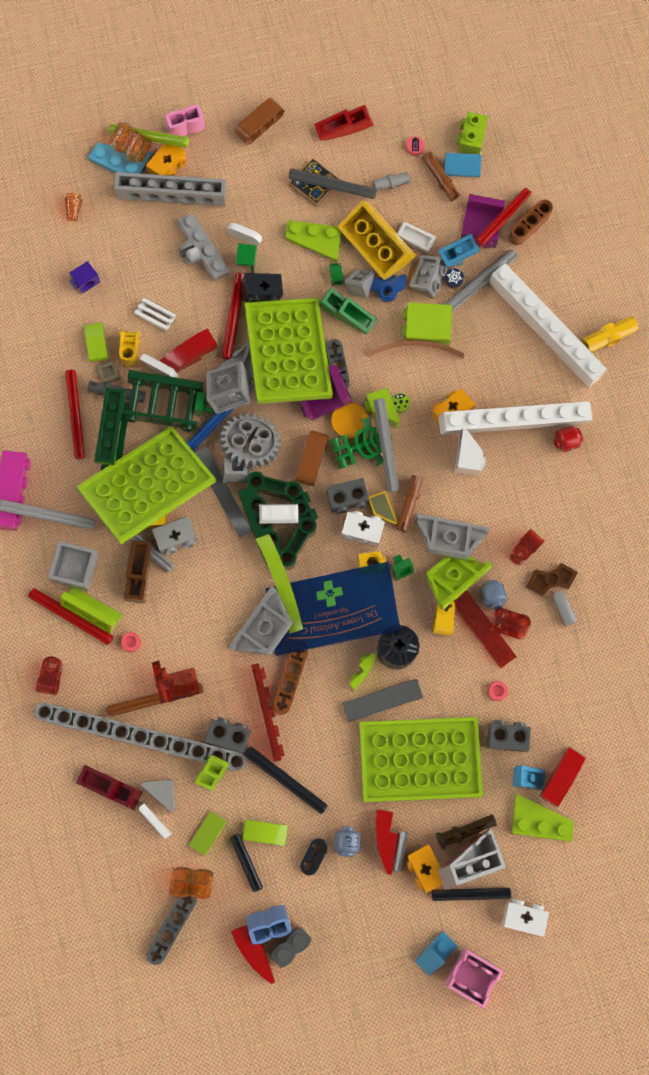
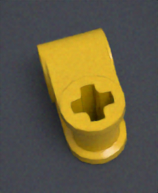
[119,330,141,367]
[432,601,455,636]

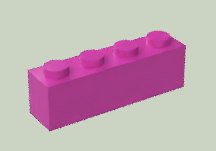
[0,450,31,531]

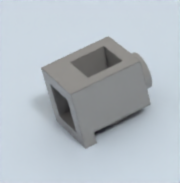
[222,457,250,484]

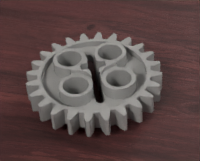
[219,413,281,470]

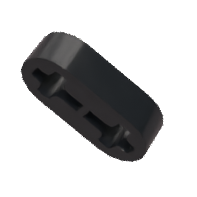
[300,839,328,875]

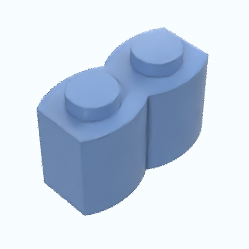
[246,905,292,944]

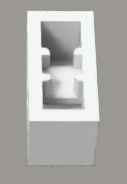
[341,511,385,547]
[501,899,549,937]

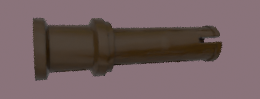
[436,814,497,850]

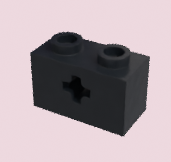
[241,273,283,302]

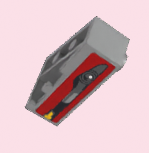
[438,828,506,890]

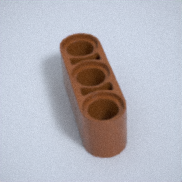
[235,98,284,145]
[509,199,553,246]
[295,430,329,486]

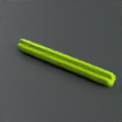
[108,124,189,148]

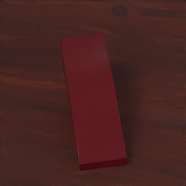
[76,765,143,810]

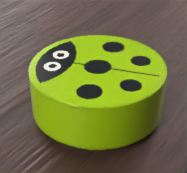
[392,393,410,413]

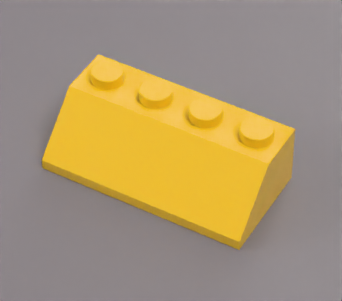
[337,200,416,280]

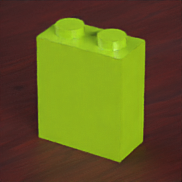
[402,302,452,346]

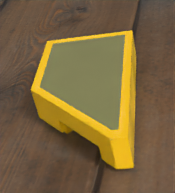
[369,491,398,525]

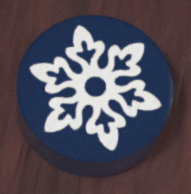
[445,268,464,288]

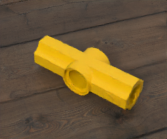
[582,316,639,353]

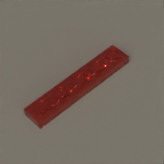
[454,590,517,669]
[251,663,285,763]

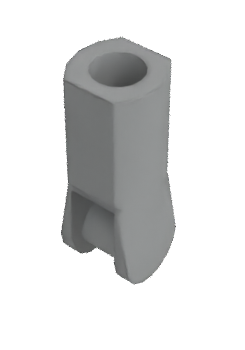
[553,591,577,627]

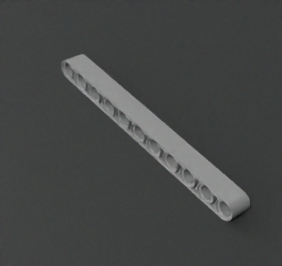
[35,703,246,771]

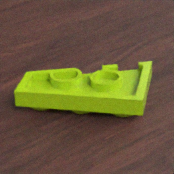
[285,220,341,263]
[511,793,574,842]

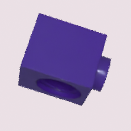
[69,261,100,294]

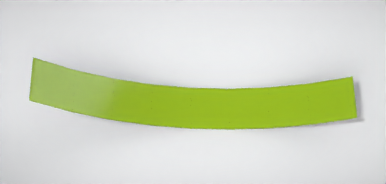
[256,534,303,634]

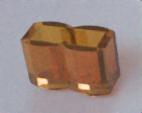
[109,122,152,163]
[169,867,214,899]

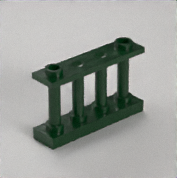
[122,370,204,432]
[94,387,129,470]

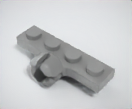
[177,214,230,281]

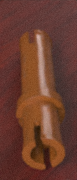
[422,152,460,201]
[396,475,423,533]

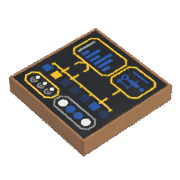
[289,158,340,207]

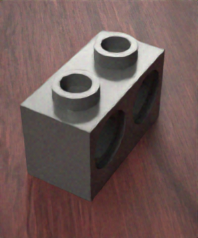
[326,478,369,514]
[205,717,251,755]
[487,720,531,752]

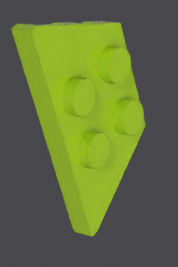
[426,556,492,610]

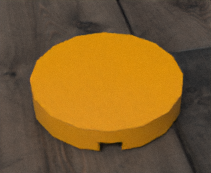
[331,403,368,440]

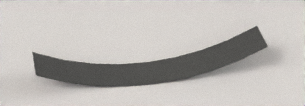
[194,446,253,538]

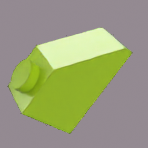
[363,388,400,428]

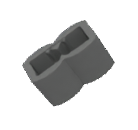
[271,927,311,968]

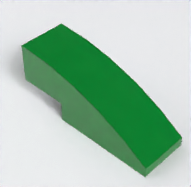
[319,288,377,334]

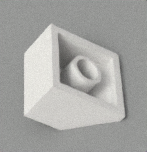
[454,430,486,476]

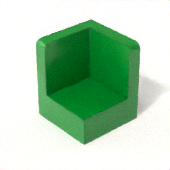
[236,243,257,272]

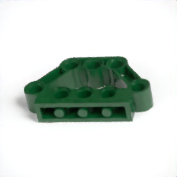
[238,471,318,570]

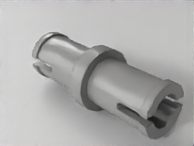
[372,172,410,191]

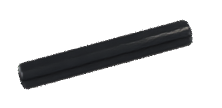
[431,888,511,901]

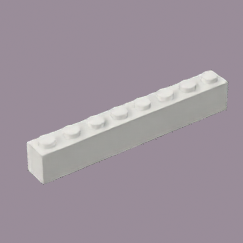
[489,263,607,388]
[438,402,592,435]

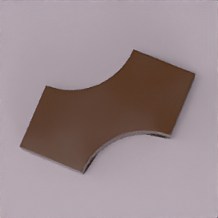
[526,563,578,596]

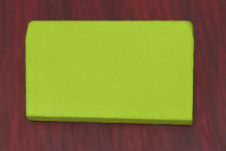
[189,811,227,856]

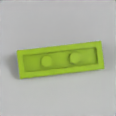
[60,588,122,634]

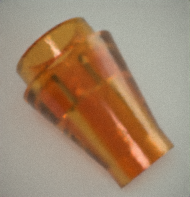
[64,193,83,222]

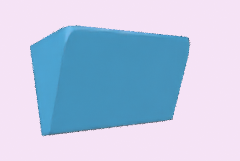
[444,153,482,177]

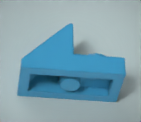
[438,234,480,267]
[513,765,545,790]
[414,931,458,976]

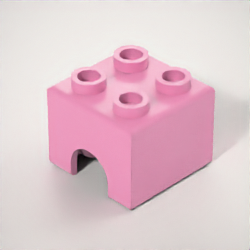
[444,948,504,1009]

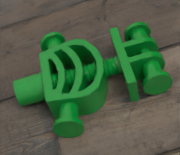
[329,418,392,469]

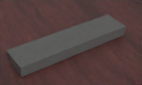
[343,679,423,722]

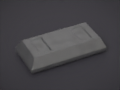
[392,831,408,872]

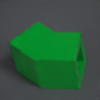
[329,263,343,286]

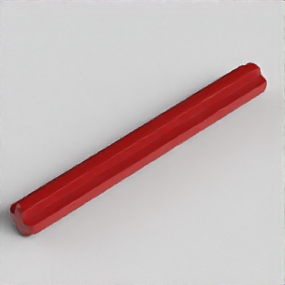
[475,188,531,247]
[221,272,244,360]
[65,369,85,460]
[28,588,114,645]

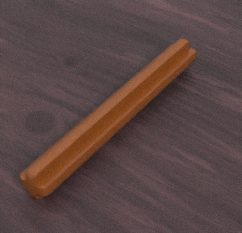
[107,682,204,716]

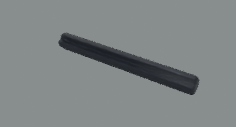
[244,747,328,814]

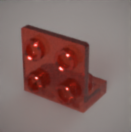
[152,660,200,704]

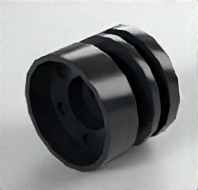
[377,625,420,670]

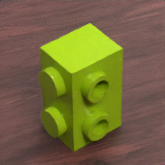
[456,112,488,154]

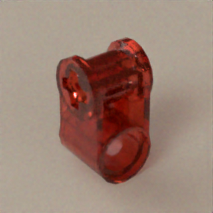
[510,529,545,565]
[491,608,531,640]
[36,656,63,696]

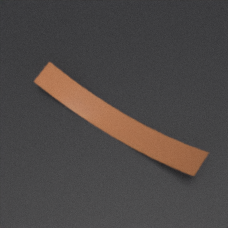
[368,340,464,358]

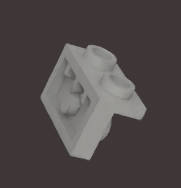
[409,255,447,298]

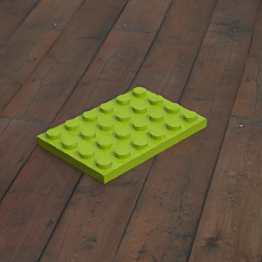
[245,298,333,404]
[76,426,216,545]
[359,717,483,803]

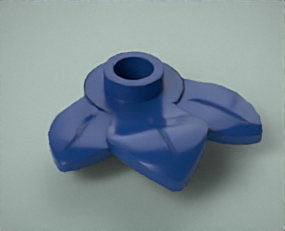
[371,274,407,302]

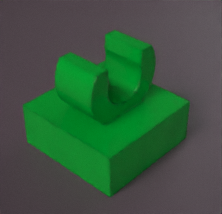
[195,392,213,416]
[392,554,414,581]

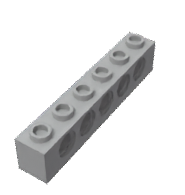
[114,172,227,206]

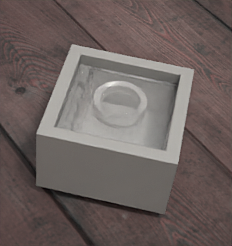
[206,361,251,414]
[48,541,99,591]

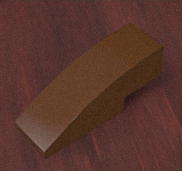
[124,540,152,604]

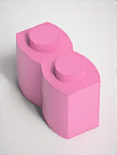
[165,105,205,136]

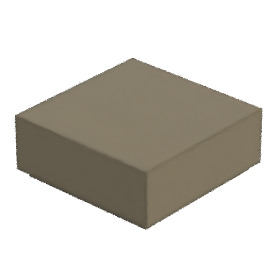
[96,360,121,384]

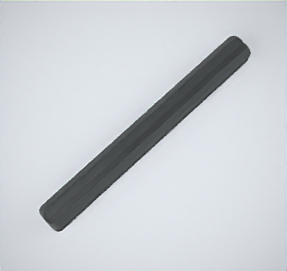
[289,168,377,199]

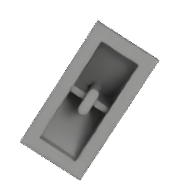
[345,268,375,298]
[141,780,175,812]

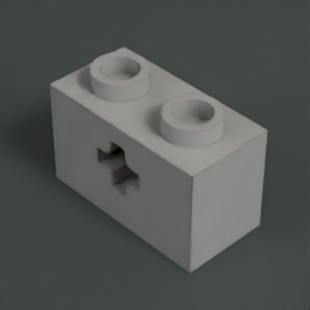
[152,516,198,555]

